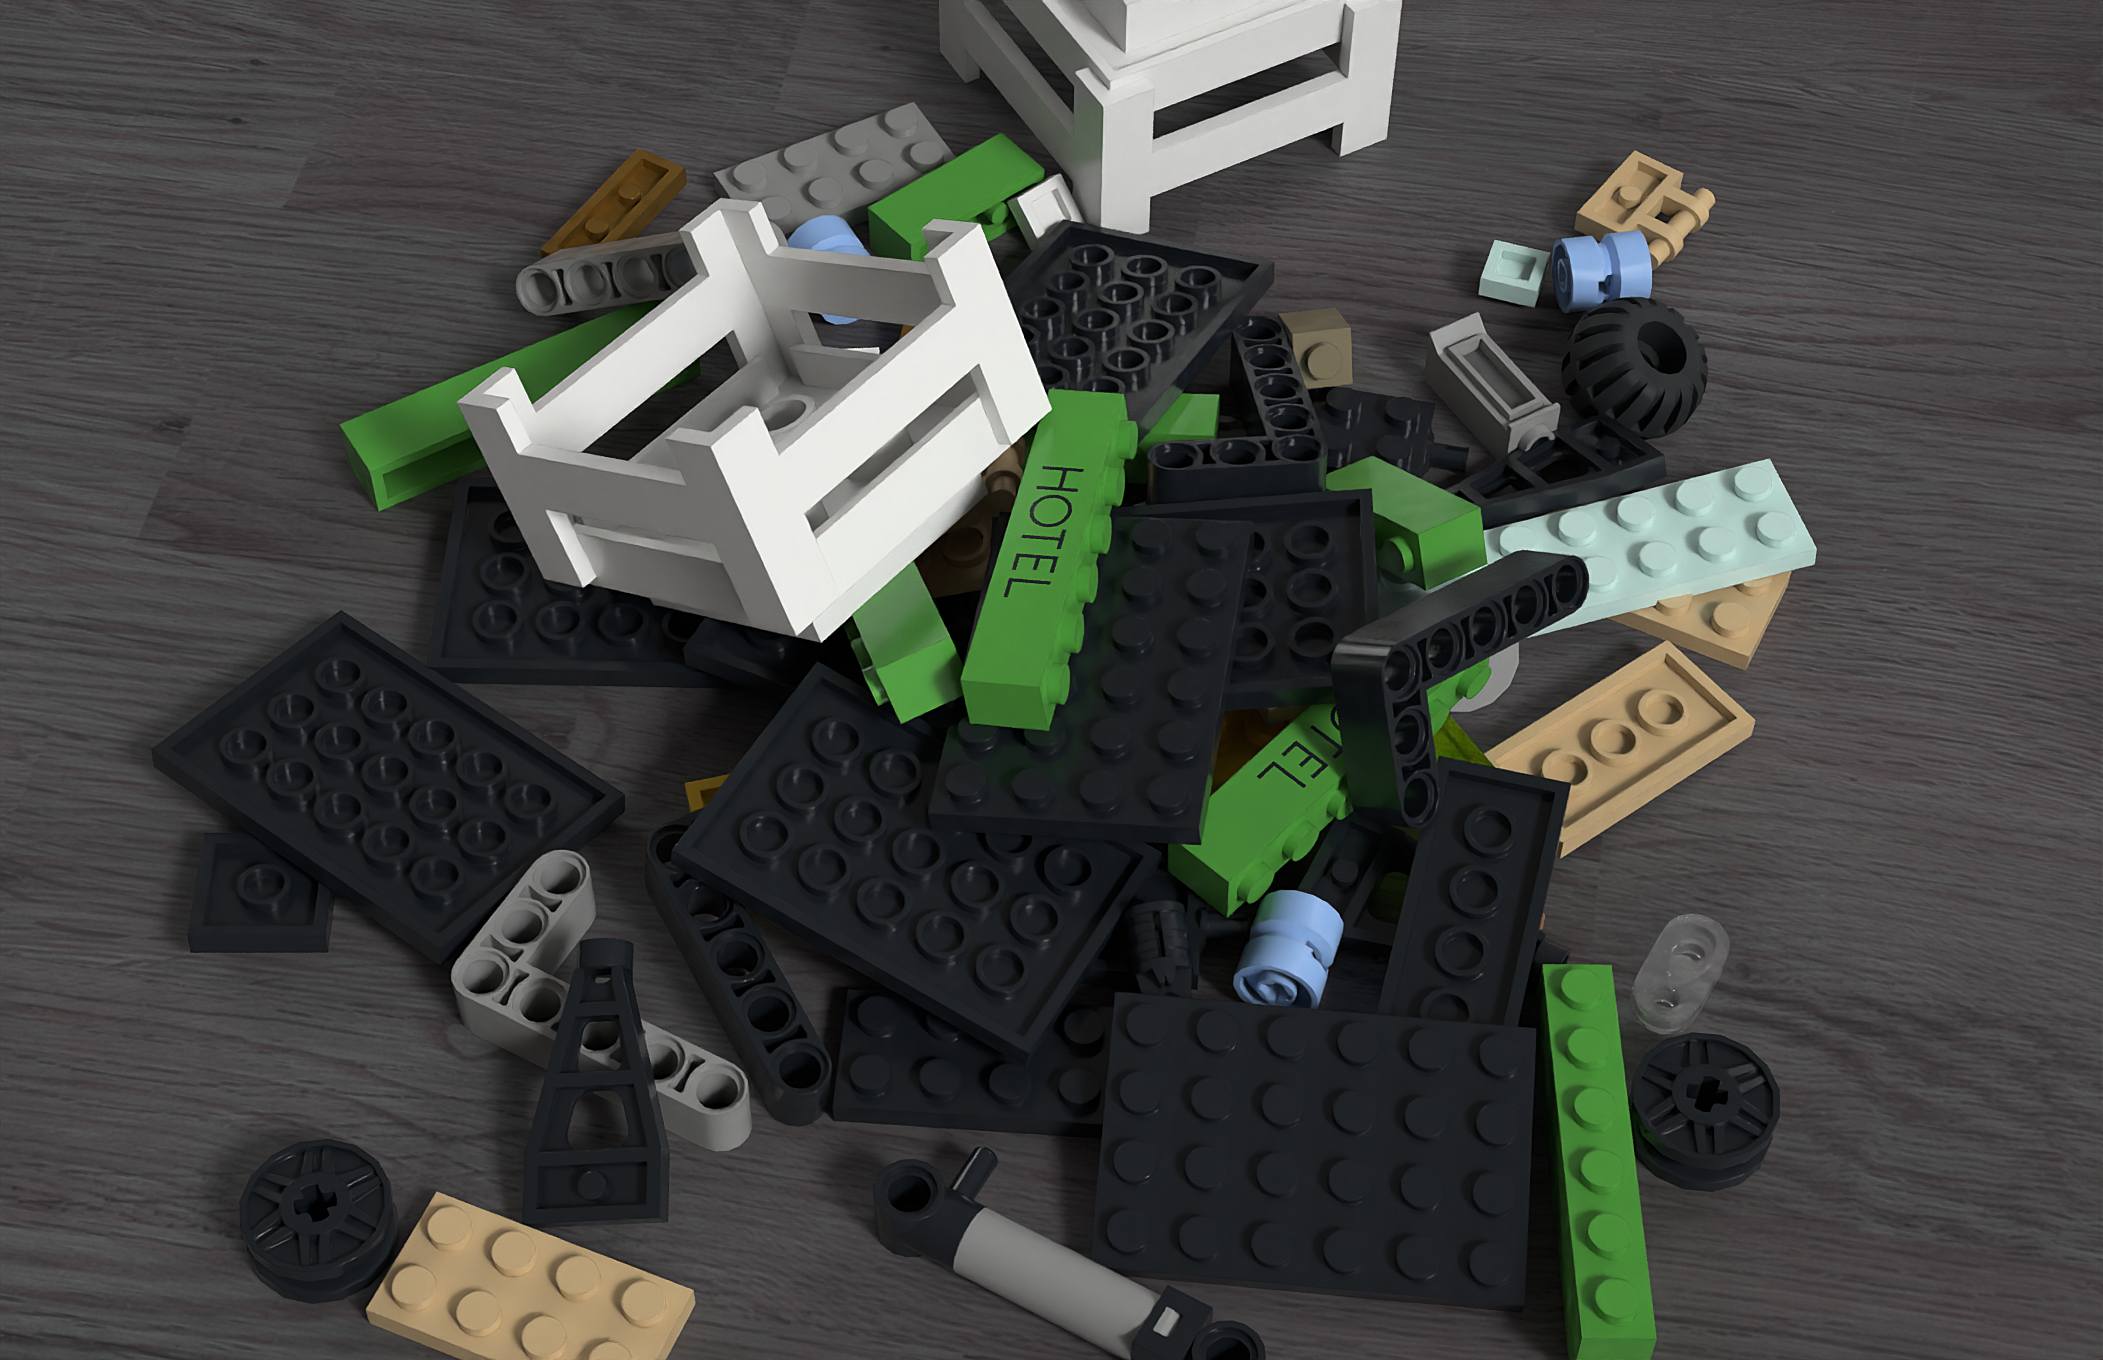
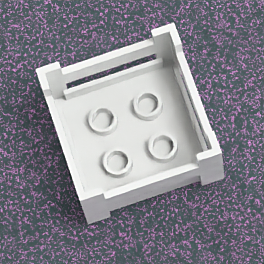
[939,0,1402,235]
[457,198,1052,643]

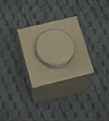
[1278,307,1353,389]

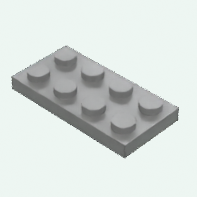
[713,102,956,241]

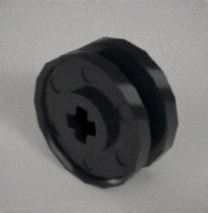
[1628,1032,1780,1192]
[239,1139,399,1304]

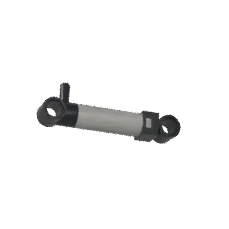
[873,1146,1266,1360]

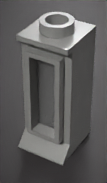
[1423,312,1561,461]

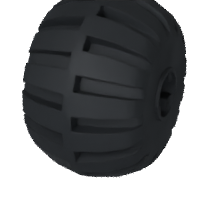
[1561,297,1708,440]

